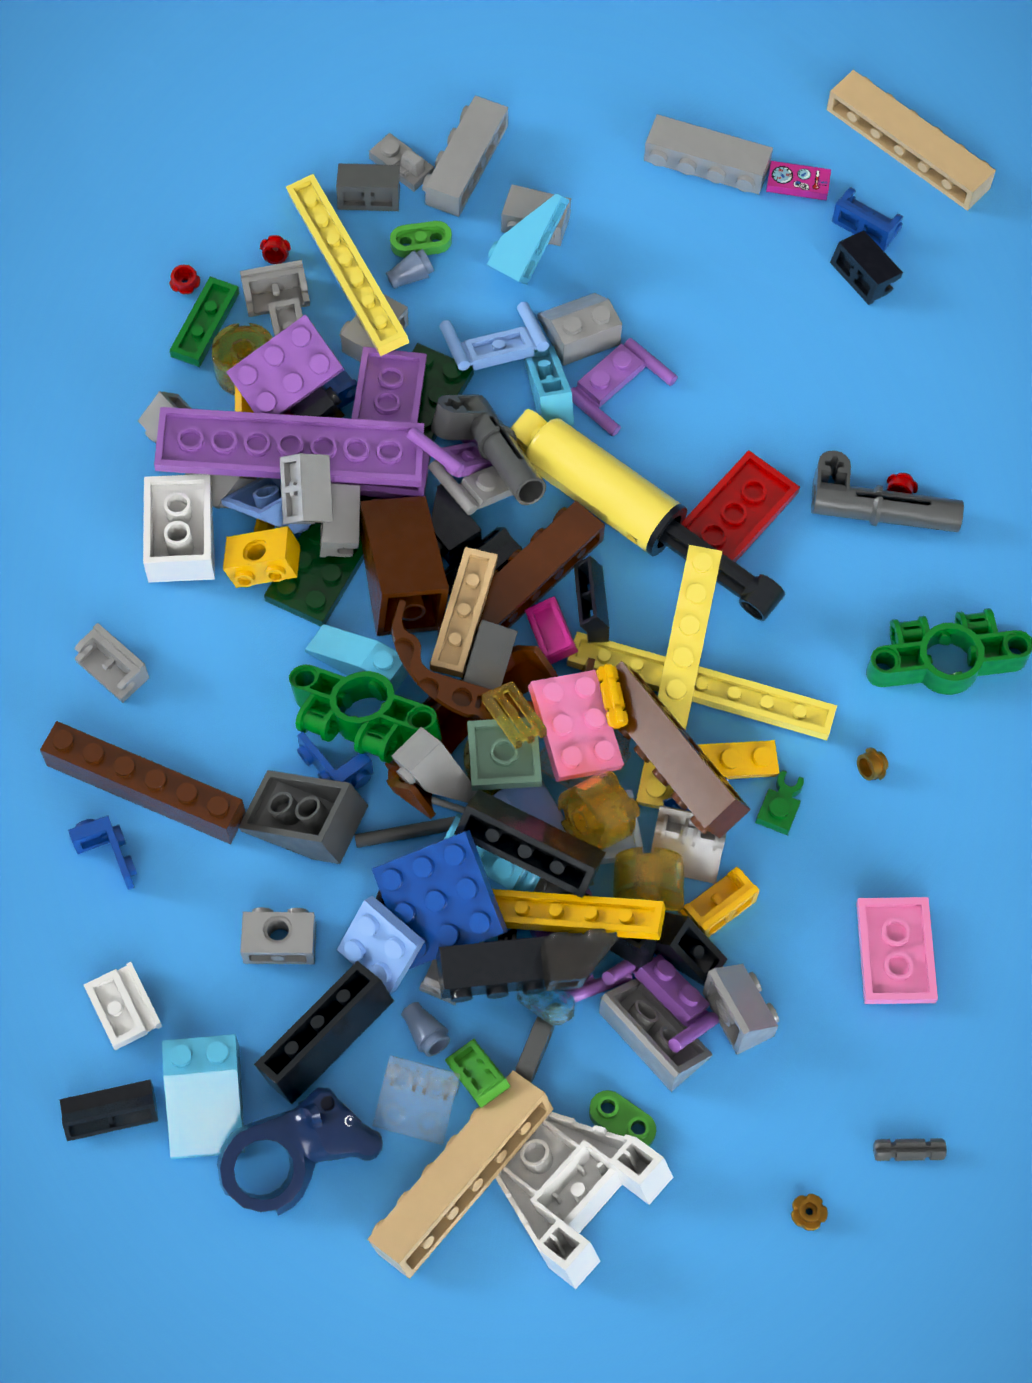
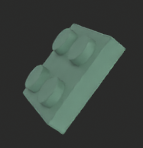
[467,717,542,791]

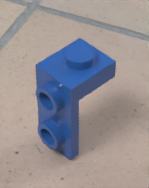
[297,732,373,789]
[68,815,137,890]

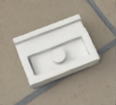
[84,962,163,1050]

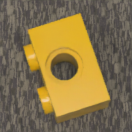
[223,526,301,588]

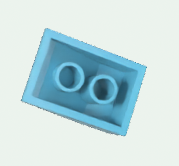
[162,1034,245,1160]

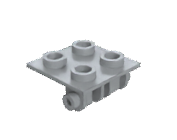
[647,805,726,884]

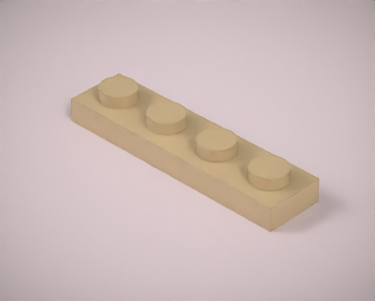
[430,547,498,678]

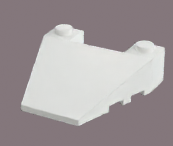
[495,1112,673,1289]

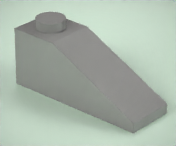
[391,727,477,803]

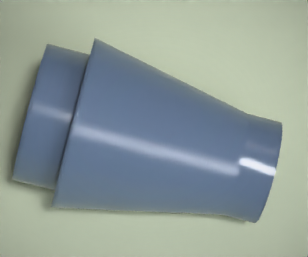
[386,249,434,289]
[401,1002,450,1057]

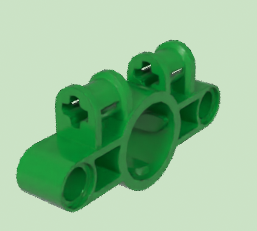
[866,608,1032,695]
[289,664,442,763]

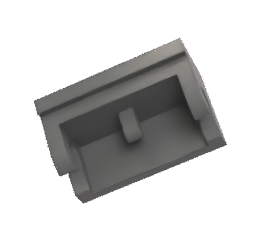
[336,163,400,211]
[462,620,518,692]

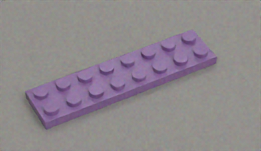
[154,407,424,487]

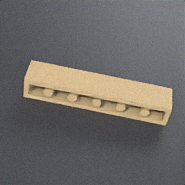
[827,70,996,211]
[367,1070,553,1279]

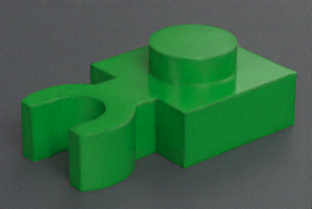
[755,770,804,836]

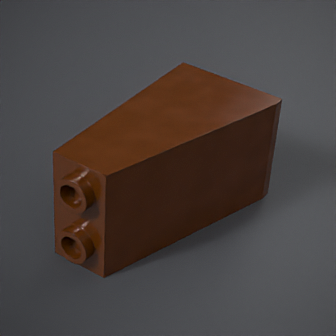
[359,496,449,636]

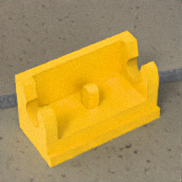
[678,867,760,938]

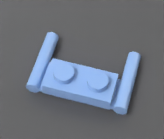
[439,302,549,371]

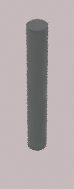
[354,816,455,848]

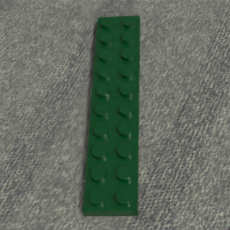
[264,343,474,626]

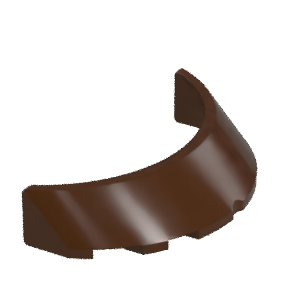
[391,599,595,722]
[385,645,558,819]

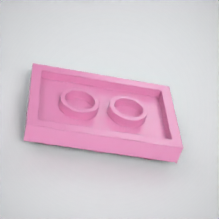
[528,670,624,782]
[856,897,938,1004]

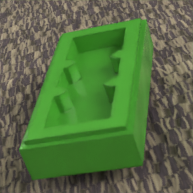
[445,1039,511,1108]

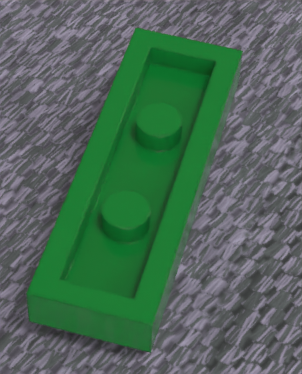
[169,276,240,367]

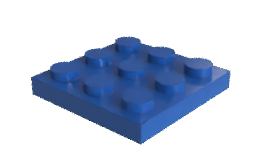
[372,830,508,969]

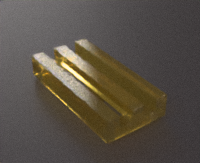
[482,681,547,749]

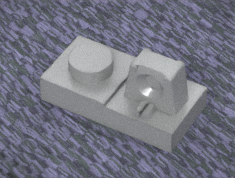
[369,133,434,192]

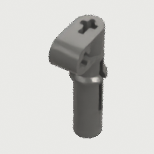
[431,394,546,505]
[811,451,964,532]

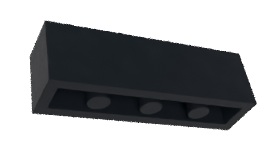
[454,790,606,898]
[436,933,588,1002]
[254,961,394,1104]

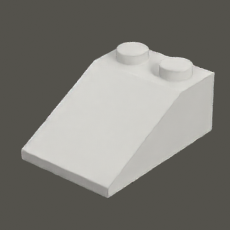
[143,474,215,583]

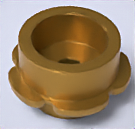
[857,747,888,781]
[791,1194,828,1231]

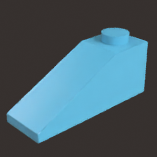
[487,193,570,285]
[524,346,574,426]
[305,624,408,692]

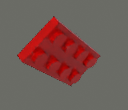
[681,450,800,562]

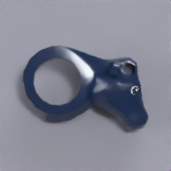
[217,1087,383,1216]

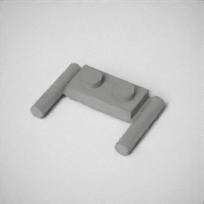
[428,460,513,515]

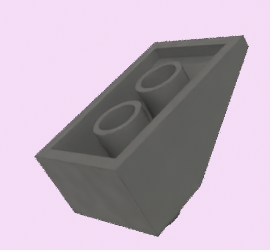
[238,770,368,864]

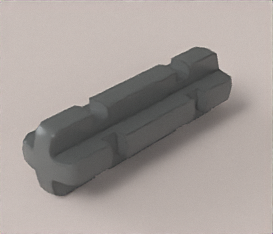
[873,1138,947,1161]

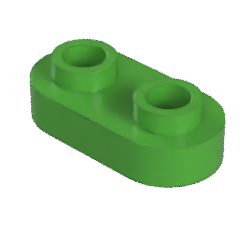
[390,221,452,258]
[589,1090,656,1146]

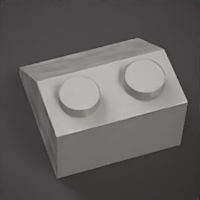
[537,293,622,366]
[703,964,779,1055]

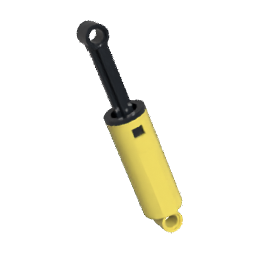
[511,409,785,621]

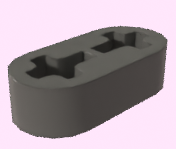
[515,1015,556,1083]

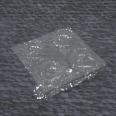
[372,1055,460,1145]

